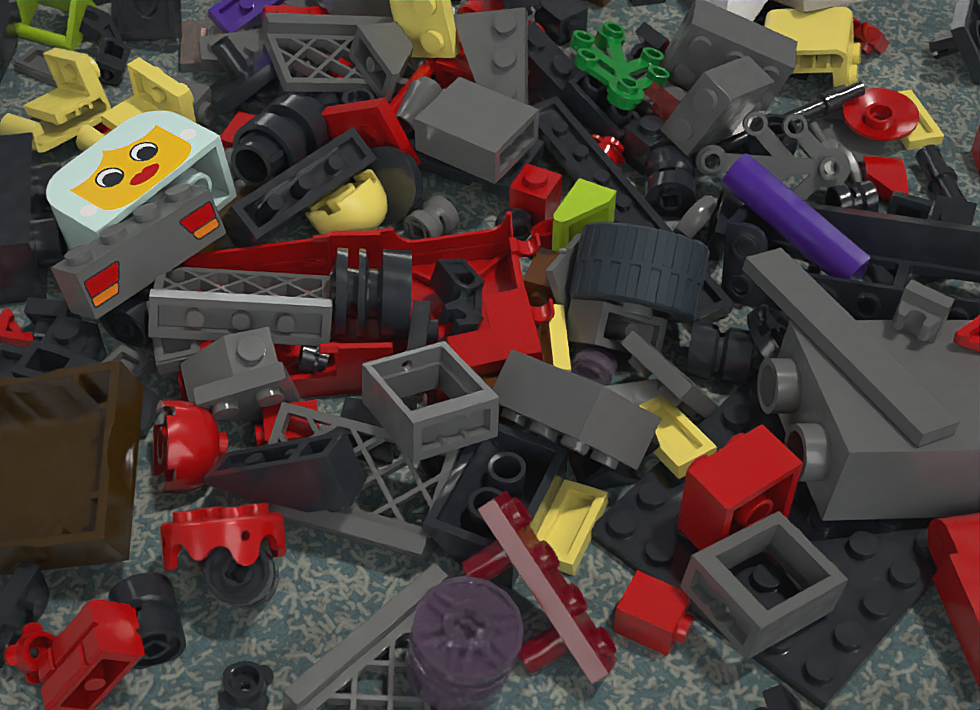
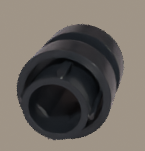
[231,94,329,188]

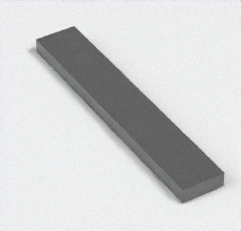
[742,248,960,447]

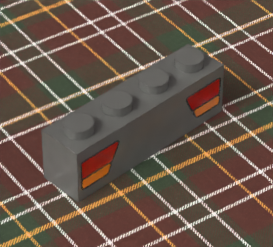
[51,183,226,320]

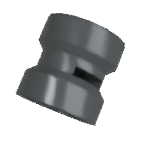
[403,195,459,240]

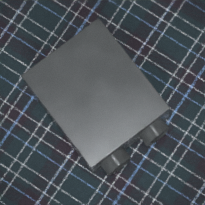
[757,320,980,521]

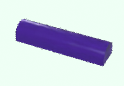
[722,153,870,281]

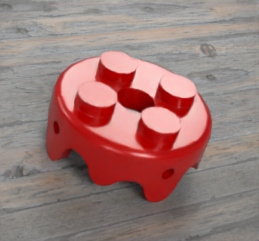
[159,502,286,572]

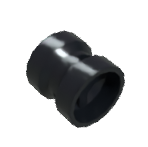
[825,180,879,212]

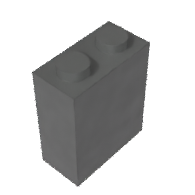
[660,55,775,156]
[413,77,539,184]

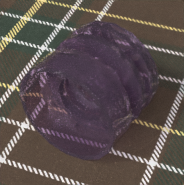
[404,576,524,710]

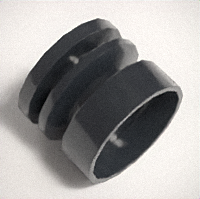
[329,248,412,340]

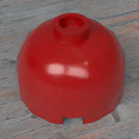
[152,400,228,493]

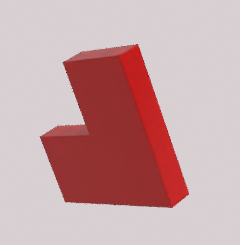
[447,287,544,375]

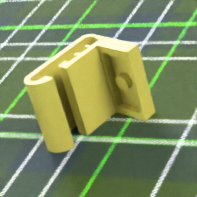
[389,0,461,58]
[764,6,861,87]
[0,47,111,152]
[76,57,196,152]

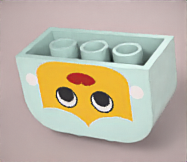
[46,111,237,250]

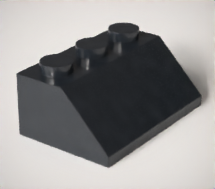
[423,423,569,590]

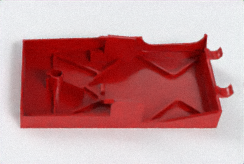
[178,211,555,401]

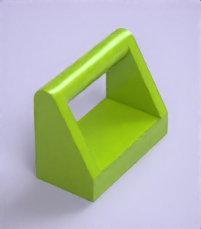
[15,0,97,51]
[552,178,617,252]

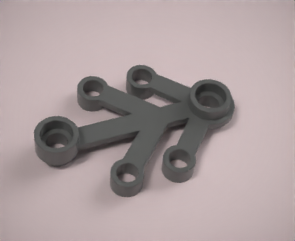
[695,111,850,200]

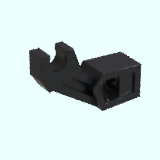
[79,4,131,86]
[429,258,485,336]

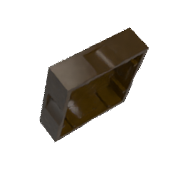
[0,360,144,576]

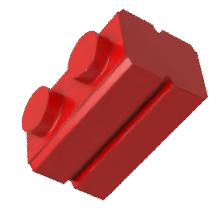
[37,599,145,710]

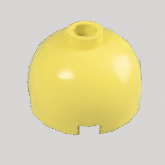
[305,169,387,235]

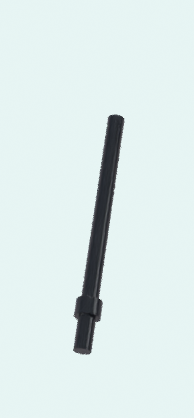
[692,81,865,168]

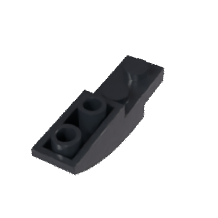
[528,21,641,140]
[0,339,163,436]

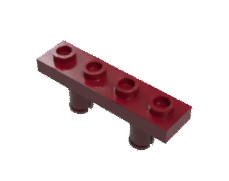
[462,490,618,684]

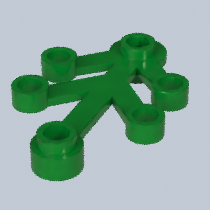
[569,21,670,110]

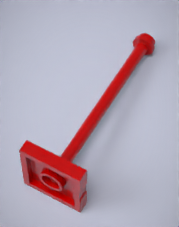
[322,2,483,165]

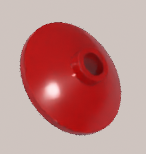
[842,88,919,141]

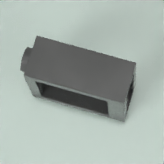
[362,341,499,463]
[680,511,848,660]

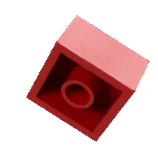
[677,424,803,551]

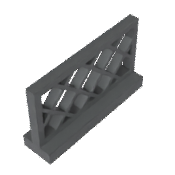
[258,13,419,93]
[148,267,332,346]
[241,402,460,562]
[283,562,517,710]

